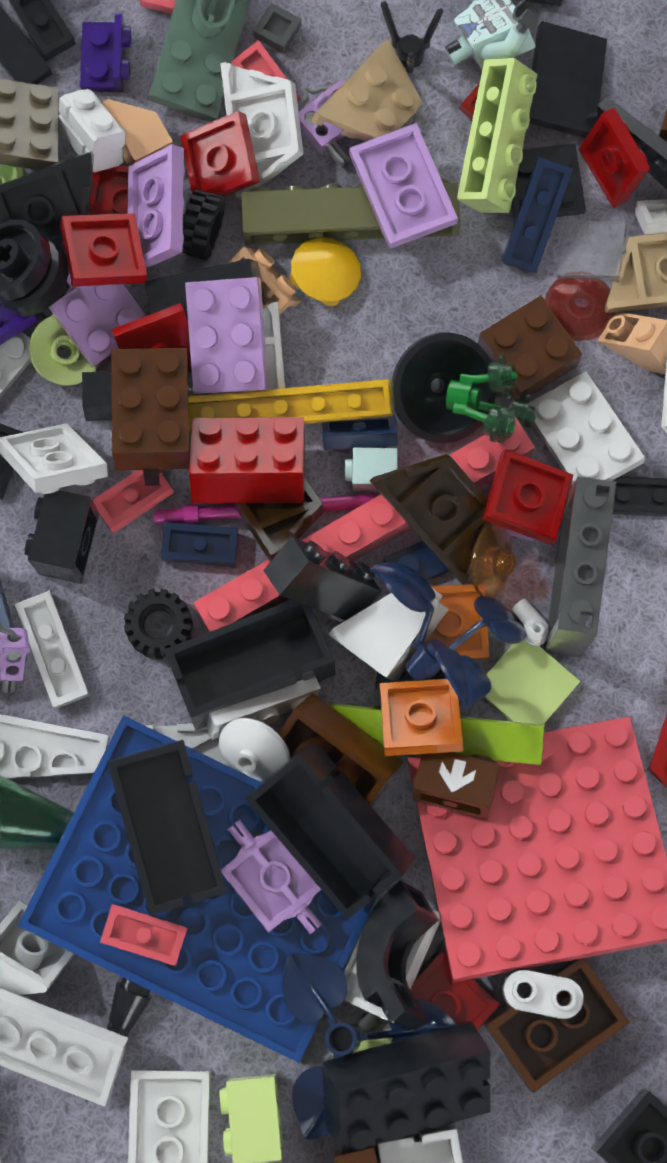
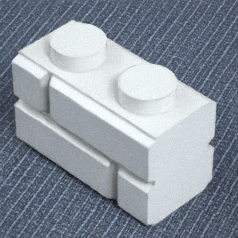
[58,89,126,173]

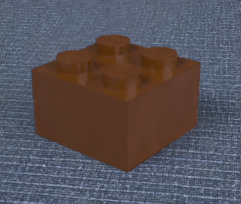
[478,295,582,404]

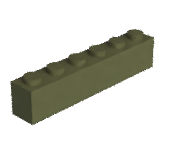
[242,179,460,245]

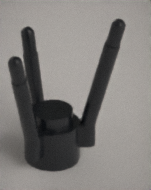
[381,1,443,73]

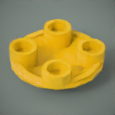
[290,237,361,306]

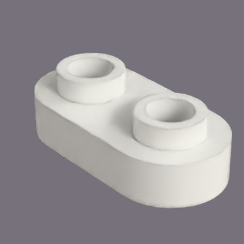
[503,970,583,1019]

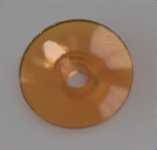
[471,524,516,598]

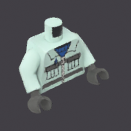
[444,0,539,69]

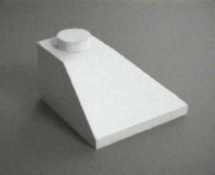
[0,901,75,995]

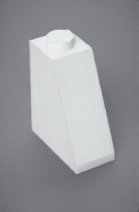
[328,587,449,682]

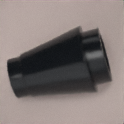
[107,978,152,1037]

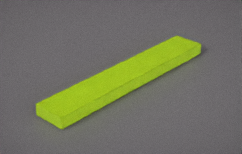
[327,703,545,765]

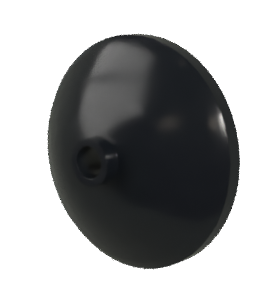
[391,332,497,443]

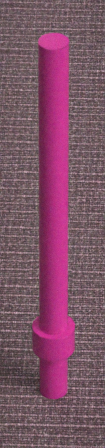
[154,493,375,525]

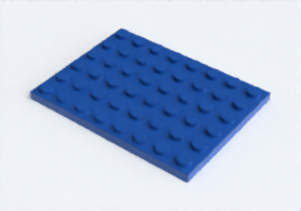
[18,715,382,1063]

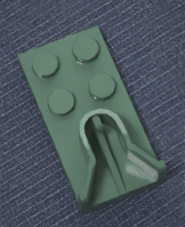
[147,0,250,122]

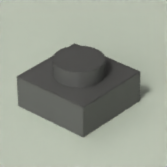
[253,3,302,53]

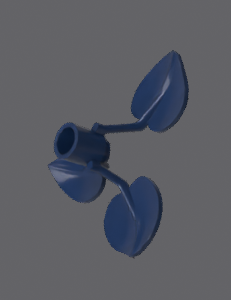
[370,562,527,710]
[283,953,456,1139]

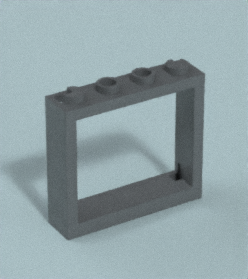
[544,476,616,658]

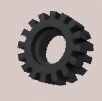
[182,189,226,260]
[124,589,193,659]

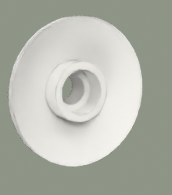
[219,718,290,782]

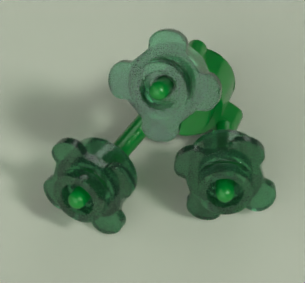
[446,354,536,444]

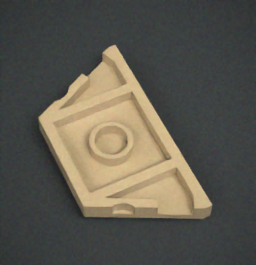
[311,39,423,142]
[604,232,667,314]

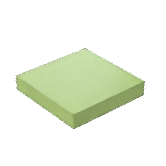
[484,640,581,725]

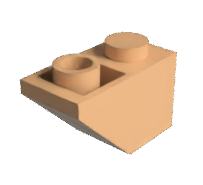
[102,99,174,166]
[598,312,667,374]

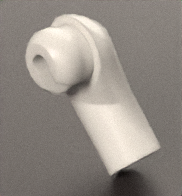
[512,598,548,646]

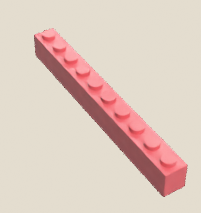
[193,417,535,632]

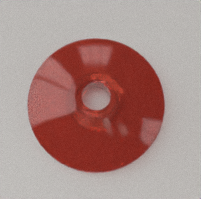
[545,272,614,341]

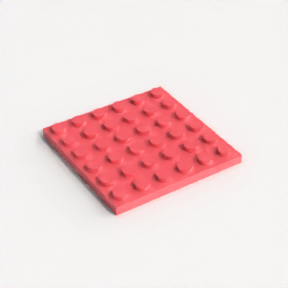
[407,716,667,983]

